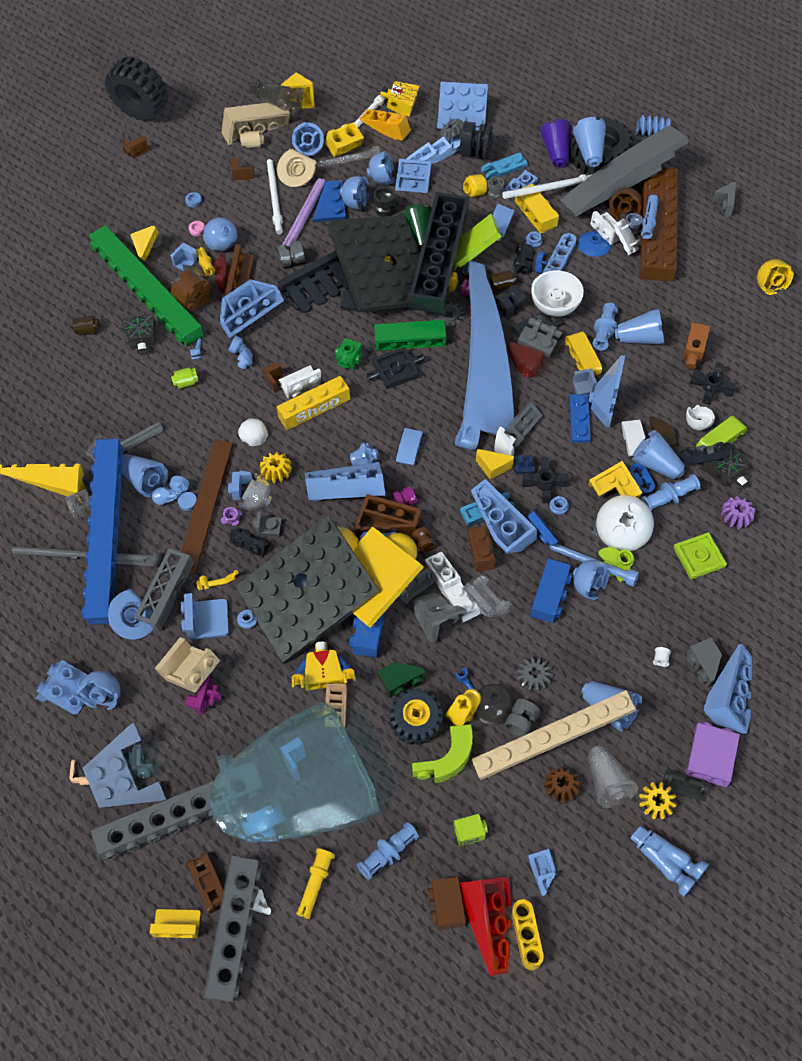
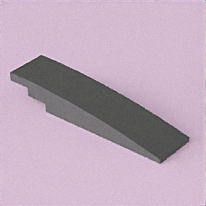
[560,125,688,216]

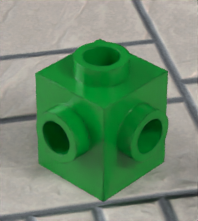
[335,338,362,370]

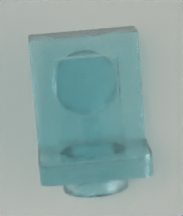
[129,744,156,778]

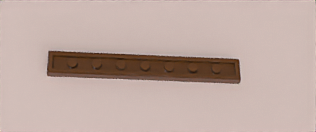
[179,440,233,574]

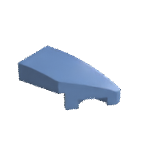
[527,849,556,896]

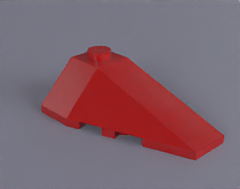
[460,876,512,976]

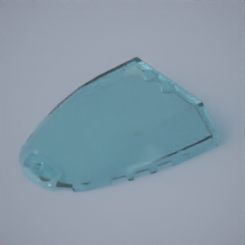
[209,702,379,843]

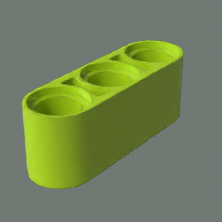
[696,415,747,447]

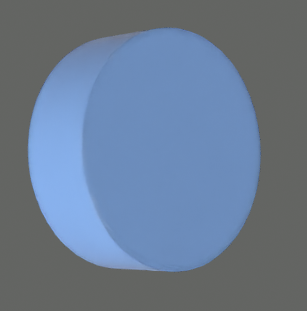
[185,192,202,207]
[178,492,197,511]

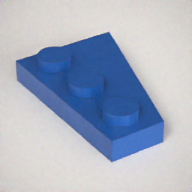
[313,180,346,223]

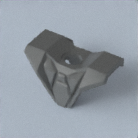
[413,592,467,642]

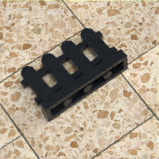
[278,250,350,313]

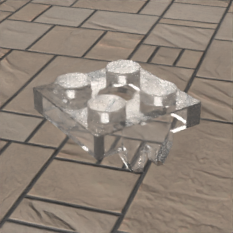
[463,575,511,617]

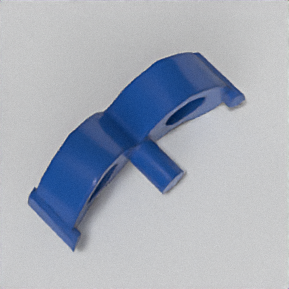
[535,252,547,274]

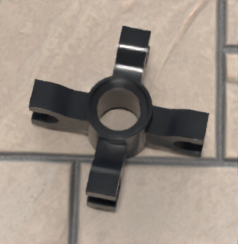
[690,362,736,405]
[522,457,569,503]

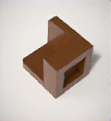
[232,158,253,181]
[262,361,284,393]

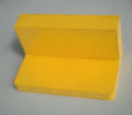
[150,909,201,938]

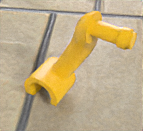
[196,570,238,590]

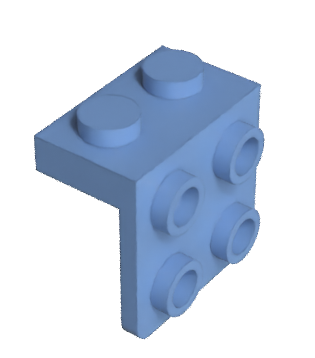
[181,593,229,640]
[36,660,87,715]

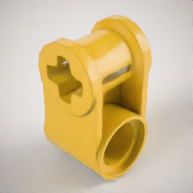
[445,689,481,726]

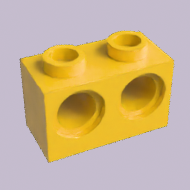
[325,122,364,158]

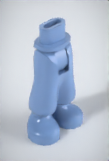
[630,826,709,897]

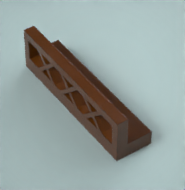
[225,244,254,296]

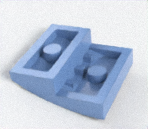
[395,159,432,193]

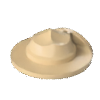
[277,149,316,188]

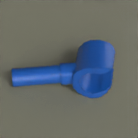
[456,668,474,689]

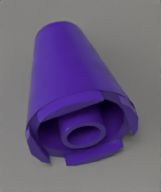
[540,119,573,168]

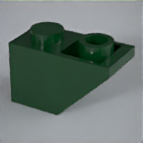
[377,662,425,698]

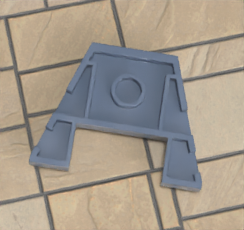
[83,723,167,808]

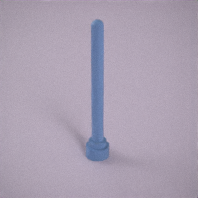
[550,544,639,587]

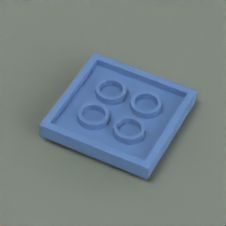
[437,82,488,130]

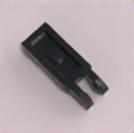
[678,442,732,464]

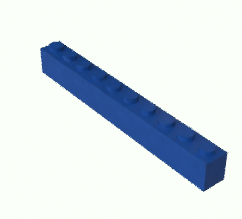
[82,439,123,625]

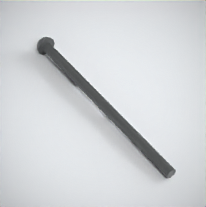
[12,546,162,567]

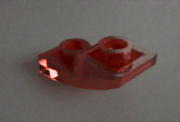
[214,253,228,291]

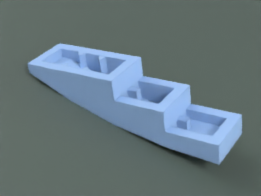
[406,134,461,164]

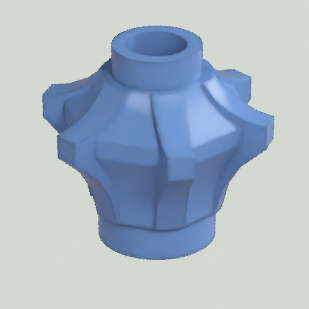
[350,442,379,466]

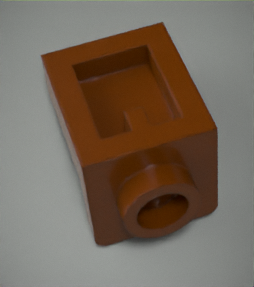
[122,136,149,159]

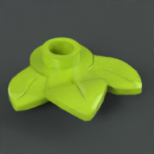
[598,547,634,582]

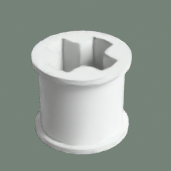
[653,647,671,667]

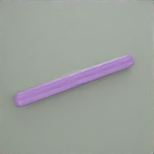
[282,178,325,246]

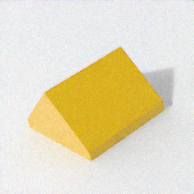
[281,73,315,110]

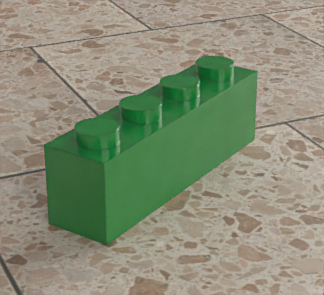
[374,320,446,351]

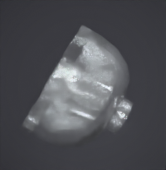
[238,473,272,512]

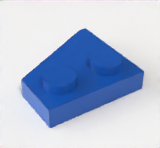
[528,508,558,546]

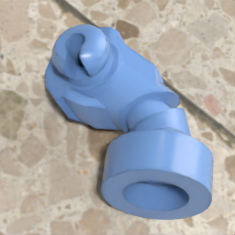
[228,335,253,369]
[152,476,190,505]

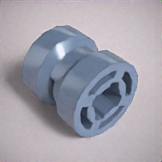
[625,213,643,236]

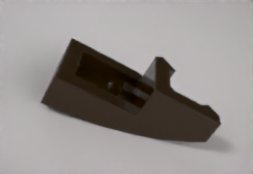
[649,416,677,446]

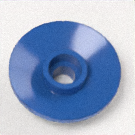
[578,231,611,257]

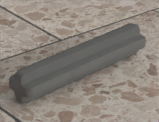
[121,422,164,452]

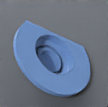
[108,589,154,640]

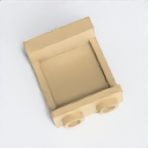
[155,637,220,693]

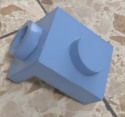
[228,471,253,500]

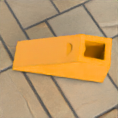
[360,109,411,141]

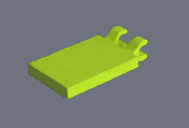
[454,214,502,270]

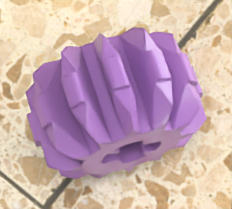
[721,496,755,530]

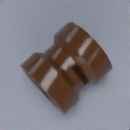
[411,527,436,554]

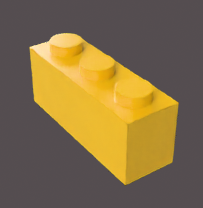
[515,184,559,234]

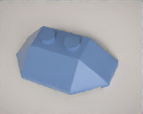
[220,280,284,338]

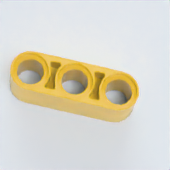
[565,332,602,375]
[512,899,543,970]

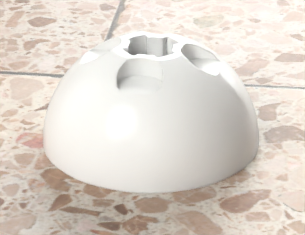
[531,270,583,317]
[596,495,654,551]

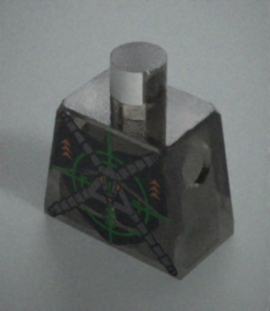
[121,313,157,355]
[702,443,749,490]

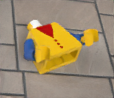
[292,642,356,690]

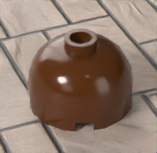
[609,188,643,220]

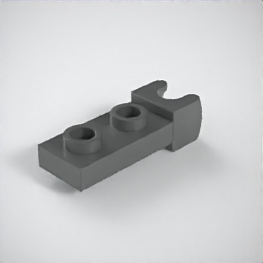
[504,402,542,448]

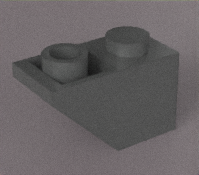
[687,637,722,688]

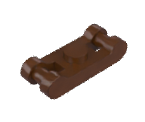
[187,852,224,913]

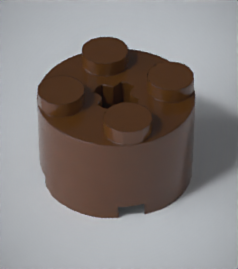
[171,269,212,311]

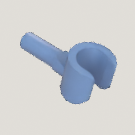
[190,338,202,360]

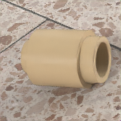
[240,131,264,148]

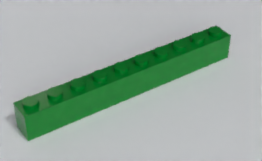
[89,225,204,347]

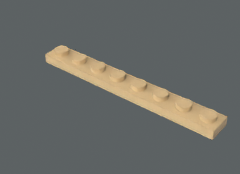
[472,690,636,780]

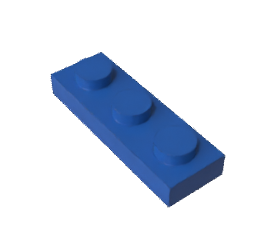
[569,394,590,443]

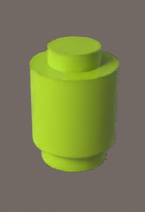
[171,367,199,389]

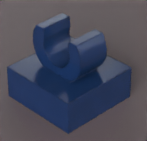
[515,455,535,474]

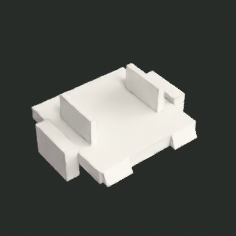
[613,219,640,255]

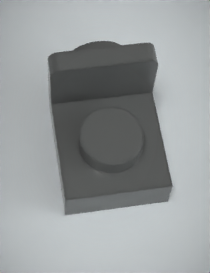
[253,511,282,537]

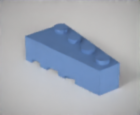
[305,462,385,501]

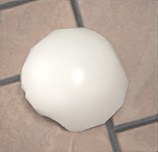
[686,405,715,431]
[238,419,268,446]

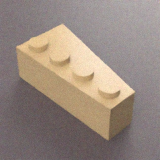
[222,101,290,145]

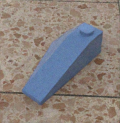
[589,355,625,428]
[471,479,537,554]

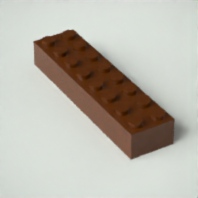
[639,167,678,282]

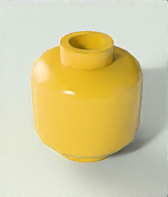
[463,174,488,197]

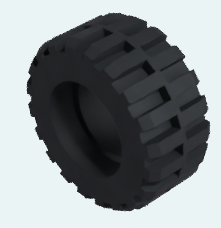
[105,57,168,121]
[570,116,633,175]

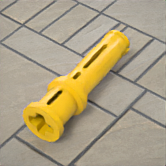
[296,849,335,919]

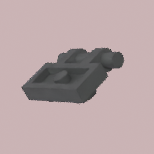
[517,317,562,358]

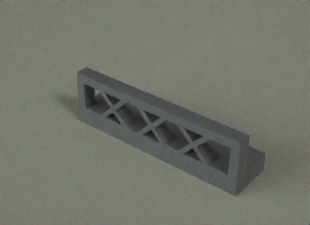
[134,548,194,631]

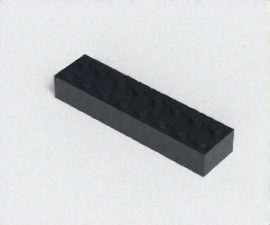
[409,192,469,315]

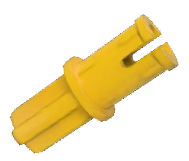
[196,247,215,276]

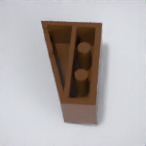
[354,494,422,536]

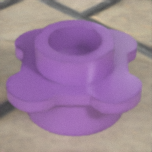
[221,507,242,526]

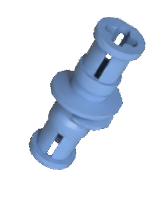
[592,303,618,351]
[641,474,700,511]
[357,823,419,880]

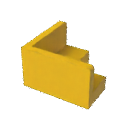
[589,461,642,498]

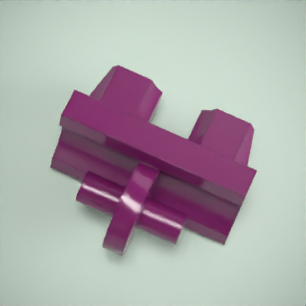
[186,674,222,715]

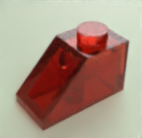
[508,342,544,378]

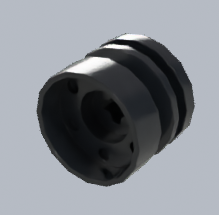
[459,121,493,159]

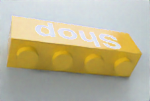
[276,376,350,430]

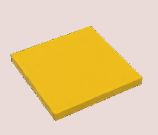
[353,527,424,628]

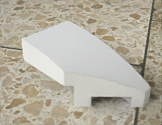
[494,427,515,456]
[232,880,271,915]

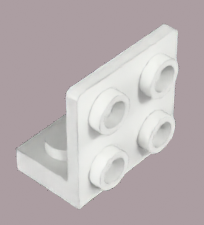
[279,365,321,400]

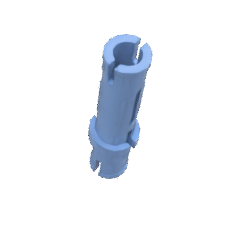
[641,195,659,239]

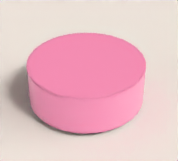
[189,221,205,236]

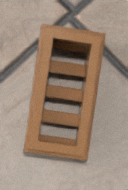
[324,684,348,728]

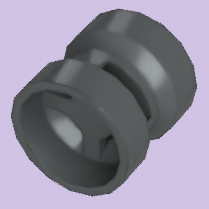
[487,177,504,199]

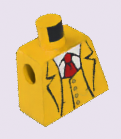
[380,81,419,117]

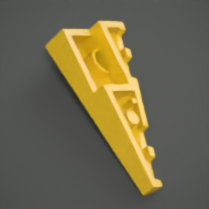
[0,464,86,501]

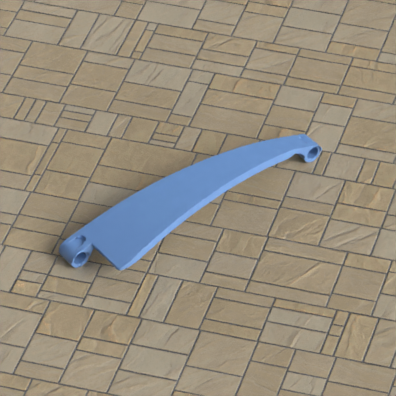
[455,260,514,450]

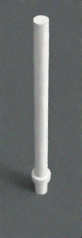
[503,174,591,199]

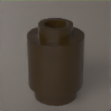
[490,270,517,291]
[73,316,100,335]

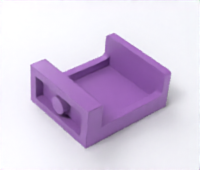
[685,722,740,787]

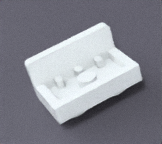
[590,211,620,245]

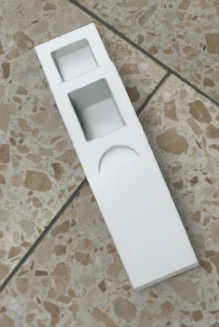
[425,552,481,622]

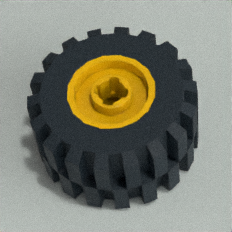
[390,688,443,745]

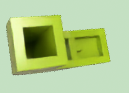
[412,725,472,783]

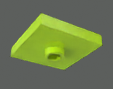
[673,532,727,579]

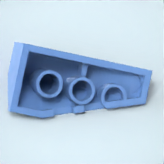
[704,644,752,734]

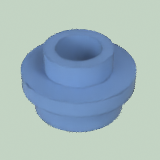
[526,232,542,248]
[549,496,569,515]
[237,610,257,629]

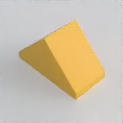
[130,226,159,262]
[476,449,514,480]

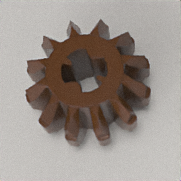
[543,766,580,804]

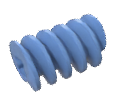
[636,115,671,137]

